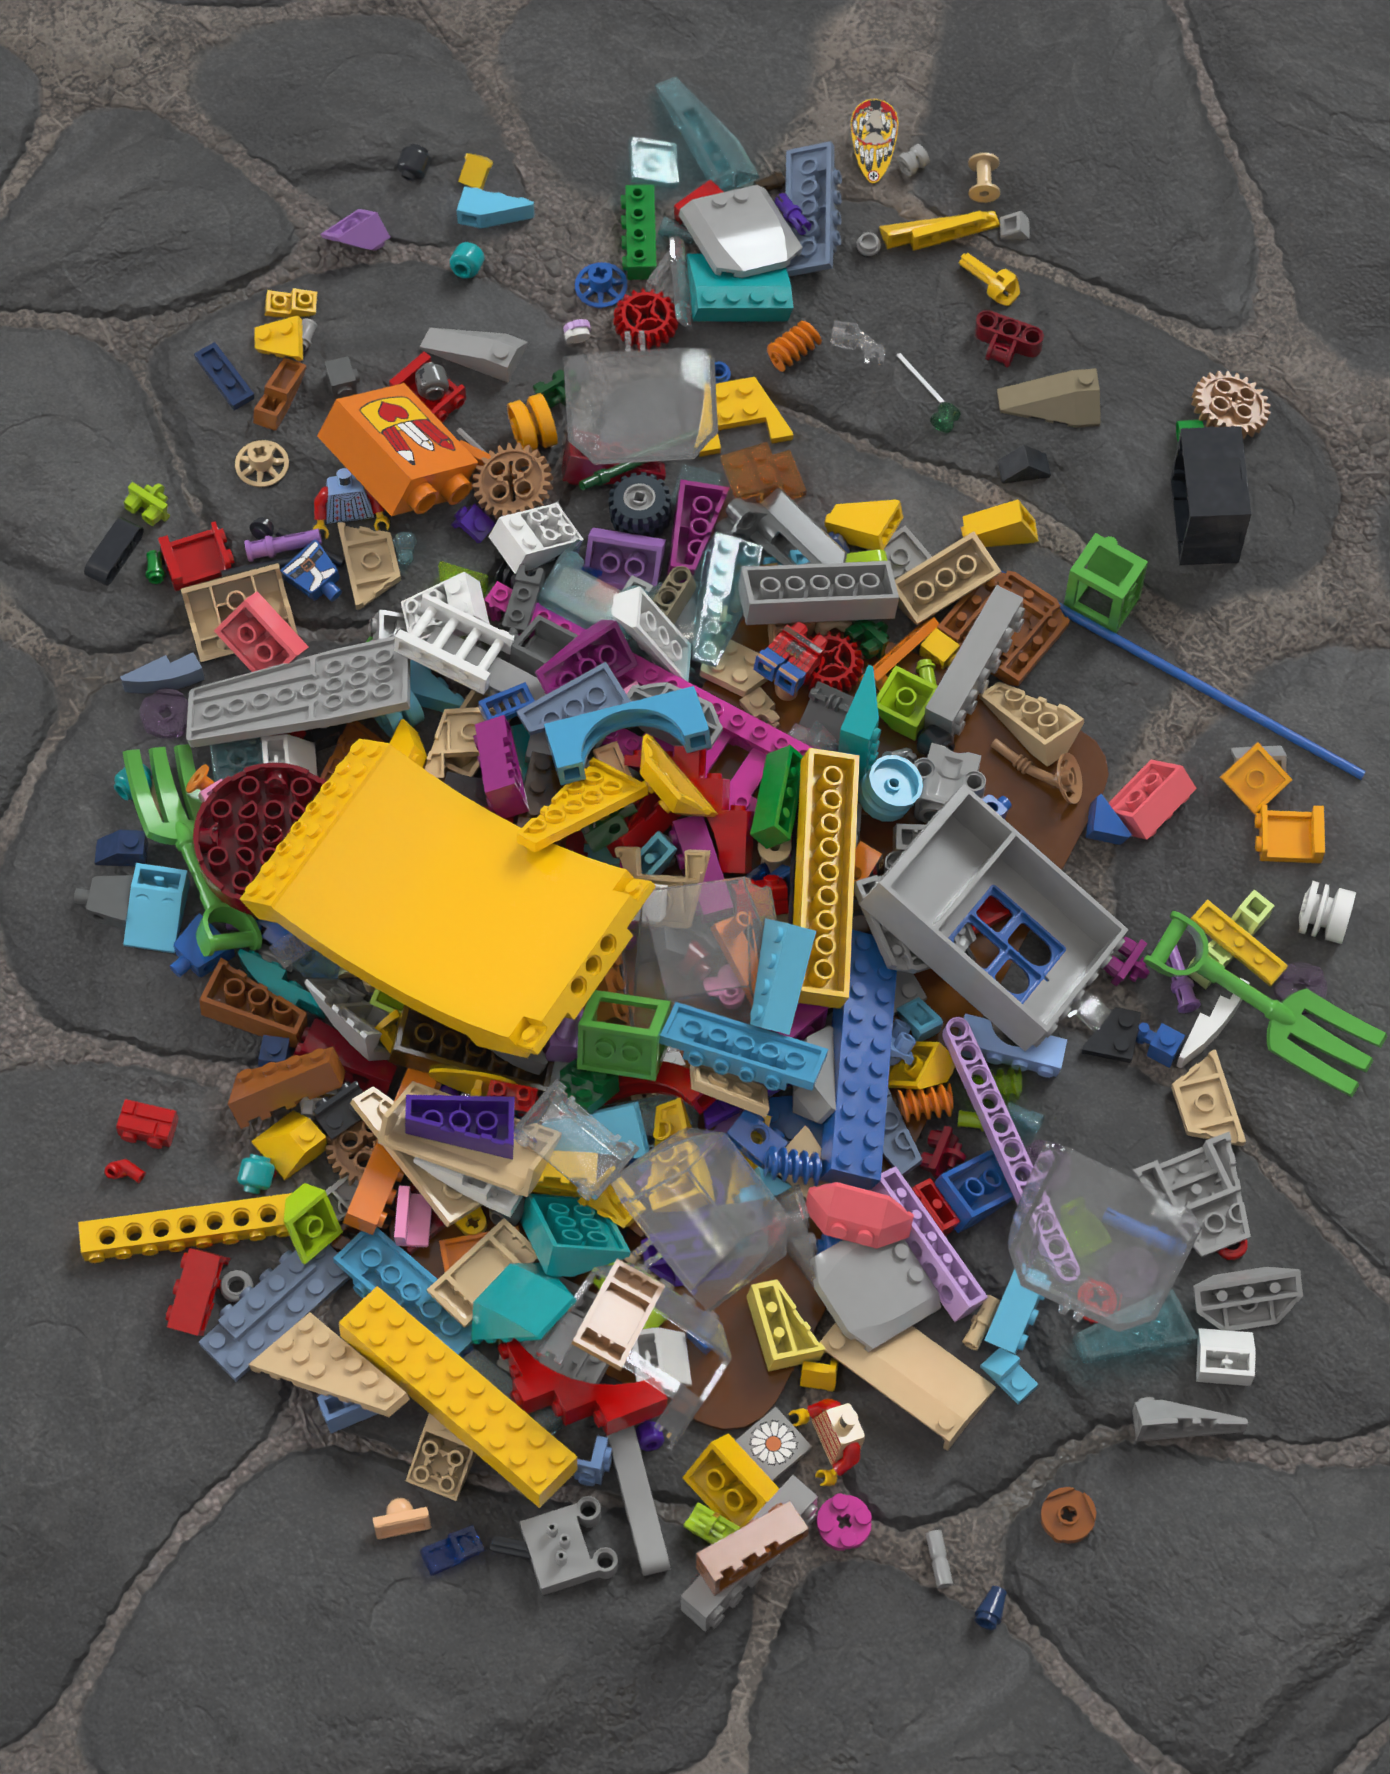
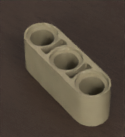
[652,566,696,624]

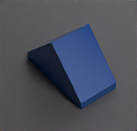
[1086,794,1132,845]

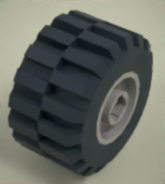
[608,472,672,538]

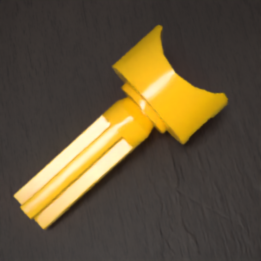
[959,253,1020,306]

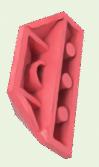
[805,1182,914,1249]

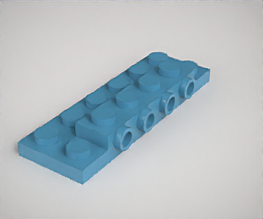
[659,1002,828,1091]
[333,1227,473,1356]

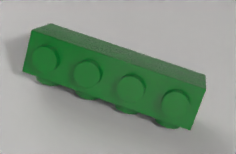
[621,185,656,280]
[750,745,803,849]

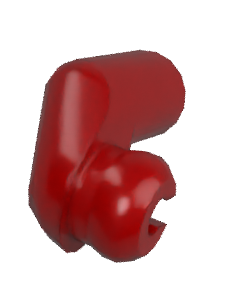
[104,1159,146,1183]

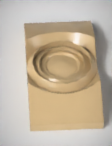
[427,1218,539,1328]

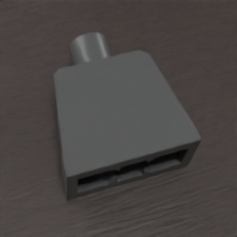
[74,875,133,930]

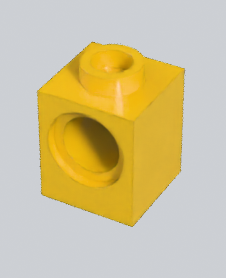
[919,628,960,669]

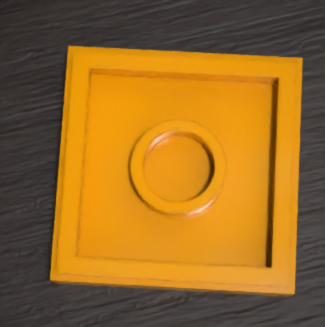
[1220,742,1292,815]

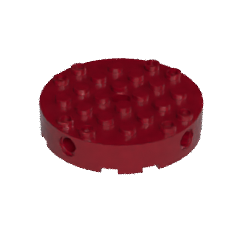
[193,762,326,916]

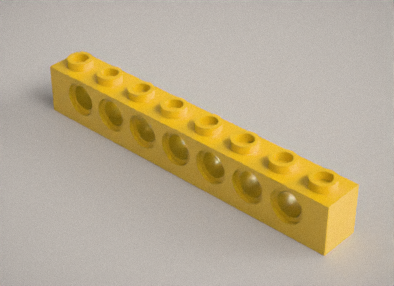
[78,1193,292,1263]

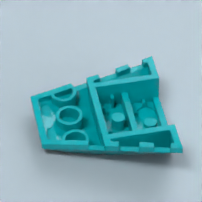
[471,1263,577,1344]

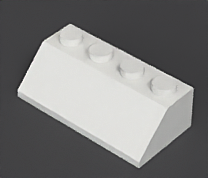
[611,587,691,682]

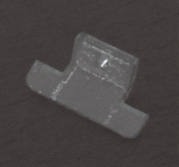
[669,236,692,327]

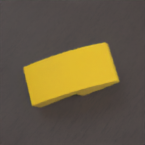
[265,289,317,317]

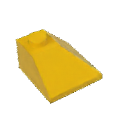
[888,1041,955,1089]
[252,1110,326,1180]

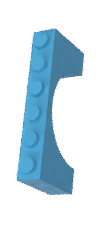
[544,686,712,785]

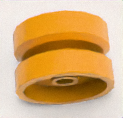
[507,393,558,452]

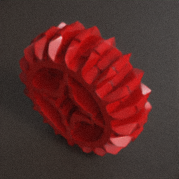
[613,288,679,351]
[803,631,864,692]

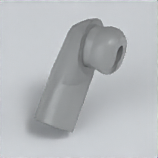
[882,748,917,764]

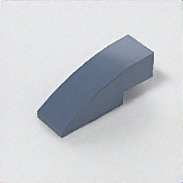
[120,652,205,693]

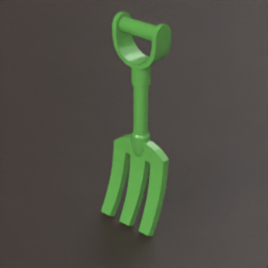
[123,744,262,957]
[1143,911,1387,1097]

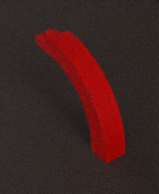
[556,1061,717,1118]

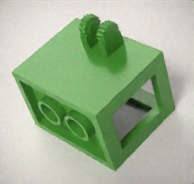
[1064,533,1148,633]
[577,990,671,1081]

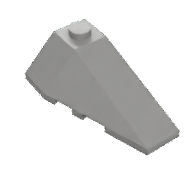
[420,328,528,383]
[1132,1397,1248,1441]

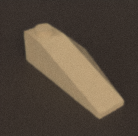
[979,682,1084,767]

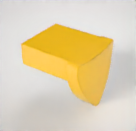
[458,153,493,190]
[374,1009,400,1053]
[800,1358,839,1392]

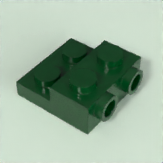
[544,1058,620,1117]

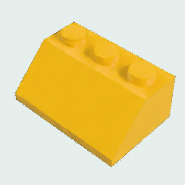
[682,1433,779,1528]

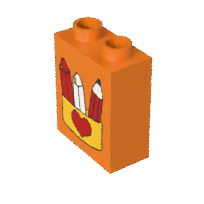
[317,383,479,516]

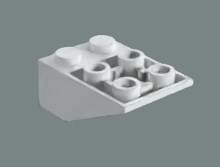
[489,503,584,574]
[401,572,490,641]

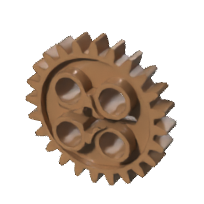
[1191,371,1271,439]
[472,443,553,520]
[325,1120,378,1186]

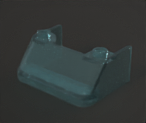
[538,539,663,641]

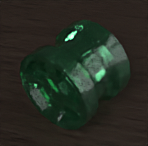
[930,402,961,433]

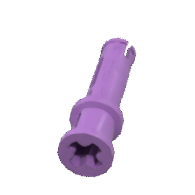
[244,528,322,562]
[1158,939,1201,1013]

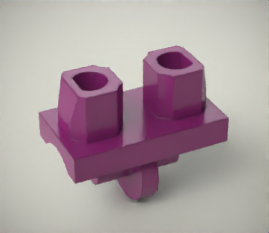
[1103,936,1150,987]

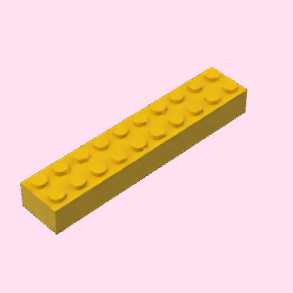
[793,748,859,1009]
[339,1286,578,1508]

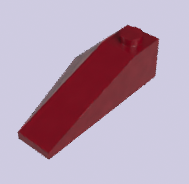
[562,430,666,485]

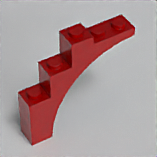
[624,746,754,873]
[498,1338,668,1436]

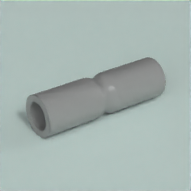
[925,1530,953,1589]

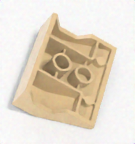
[181,563,298,662]

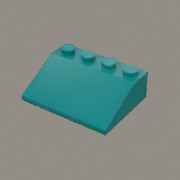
[687,254,793,321]
[838,665,881,783]
[520,1193,631,1278]

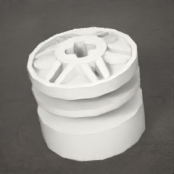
[1299,881,1356,944]

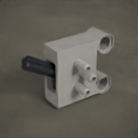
[490,1496,618,1596]

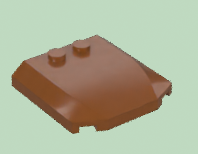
[937,571,1070,686]

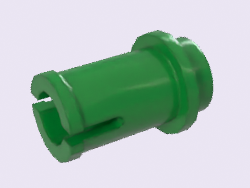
[145,550,166,584]

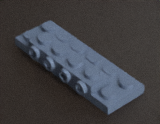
[786,141,842,277]
[199,1245,351,1382]

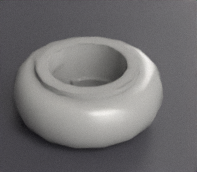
[220,1270,254,1303]

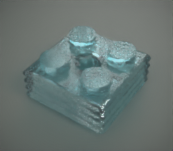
[210,737,263,782]

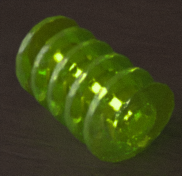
[972,1067,1022,1102]

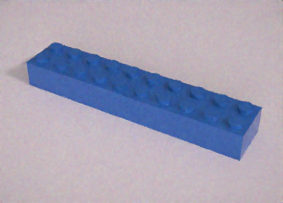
[820,930,897,1191]

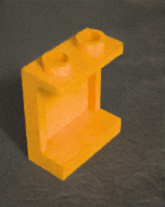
[1255,804,1325,863]

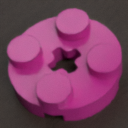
[817,1494,872,1551]

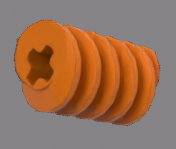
[767,321,822,372]
[897,1083,954,1122]

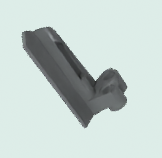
[714,488,847,565]

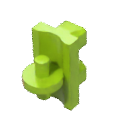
[123,482,170,526]
[684,1502,741,1544]

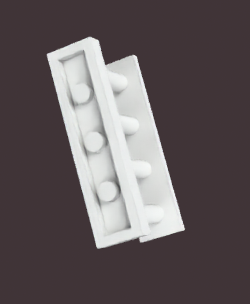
[394,593,514,695]

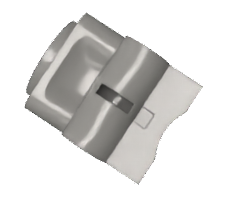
[913,743,986,824]

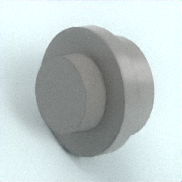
[856,232,881,256]

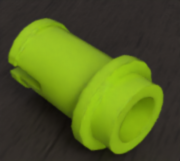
[915,659,937,685]
[958,1110,984,1132]

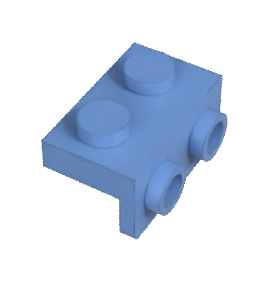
[574,1436,613,1486]

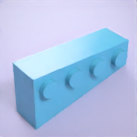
[750,918,816,1035]

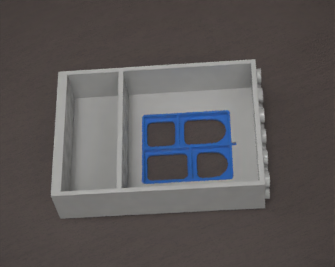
[859,784,1129,1051]

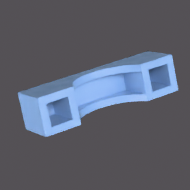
[958,1014,1067,1077]

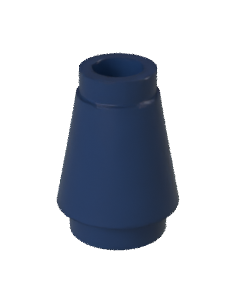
[975,1586,1007,1630]

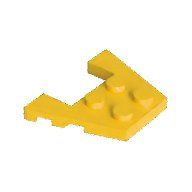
[699,377,793,457]

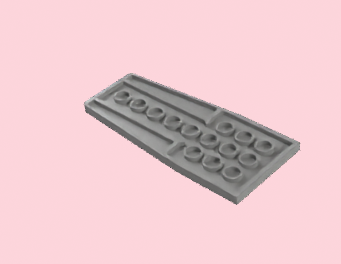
[186,636,411,748]

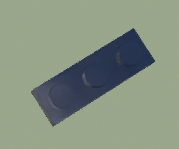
[194,342,255,410]

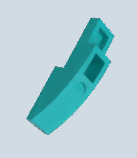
[238,949,326,1019]

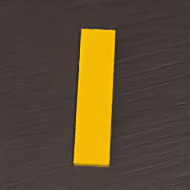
[1191,899,1288,987]

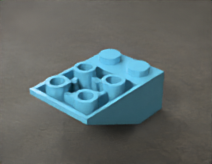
[123,863,191,953]

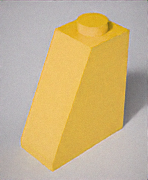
[961,499,1038,547]
[824,500,903,550]

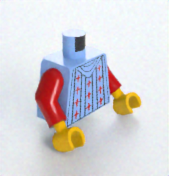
[313,468,390,539]

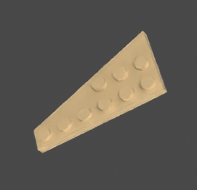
[248,1312,409,1417]

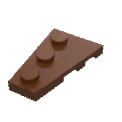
[320,721,385,781]

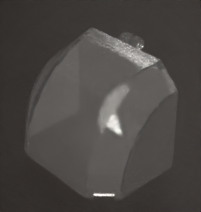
[563,330,718,465]
[619,877,777,1053]
[609,1127,791,1312]
[1008,1141,1203,1332]

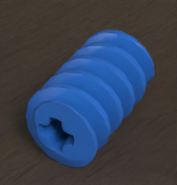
[764,1145,822,1187]

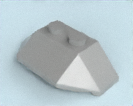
[627,682,723,750]
[792,1026,836,1124]
[1193,1267,1303,1331]

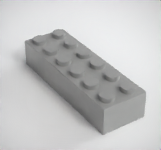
[738,561,899,625]
[924,585,1025,738]
[681,1475,818,1632]

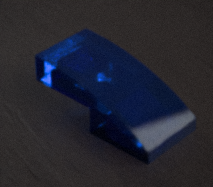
[420,1525,484,1576]

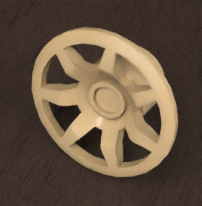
[235,440,289,487]

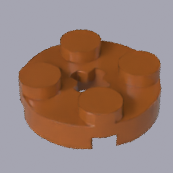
[1040,1487,1096,1544]

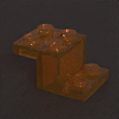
[720,442,806,503]

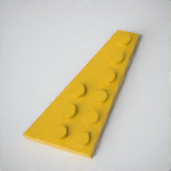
[517,757,648,852]

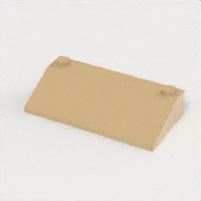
[378,1081,561,1197]
[819,1323,996,1451]

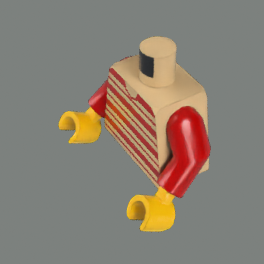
[789,1398,865,1486]

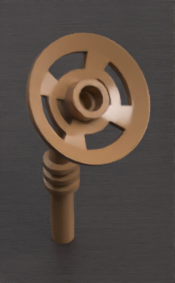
[991,739,1083,804]

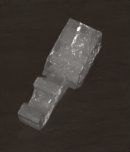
[831,321,886,366]

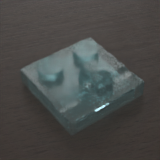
[628,137,679,188]

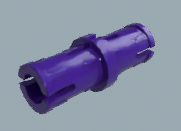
[774,193,812,235]

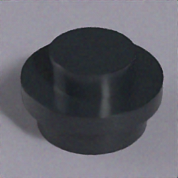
[249,517,274,540]

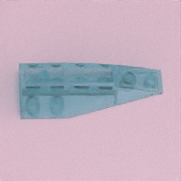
[655,77,759,192]
[692,532,763,667]

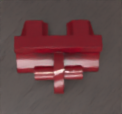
[920,1126,966,1180]

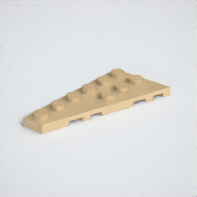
[350,1087,482,1227]

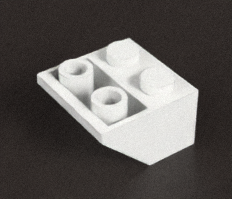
[261,734,317,776]
[632,1327,692,1390]
[1196,1328,1255,1386]

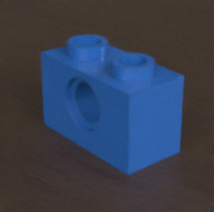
[722,1110,788,1169]

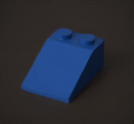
[934,1149,1020,1233]

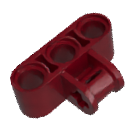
[975,310,1044,368]

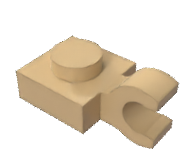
[740,687,780,728]

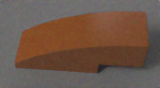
[253,358,307,431]

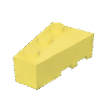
[746,1280,825,1371]

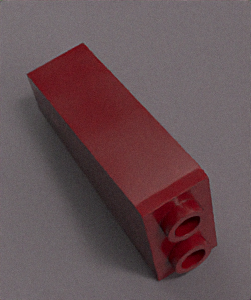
[294,1018,397,1096]

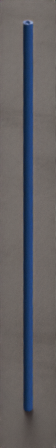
[1001,570,1366,780]

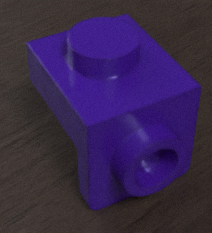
[452,504,496,543]

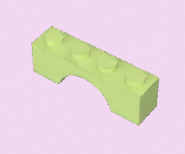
[1188,890,1274,989]

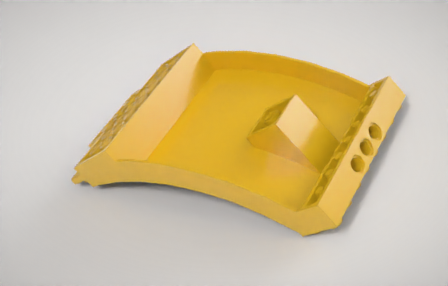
[240,739,656,1058]

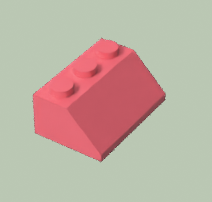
[214,591,308,672]
[1109,760,1197,840]

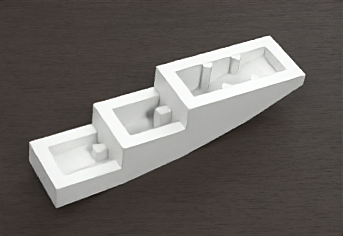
[1176,978,1250,1068]
[414,1157,522,1217]

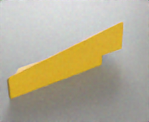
[879,211,1000,251]

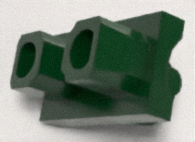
[533,369,580,409]
[844,620,889,660]

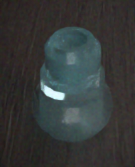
[393,532,417,565]

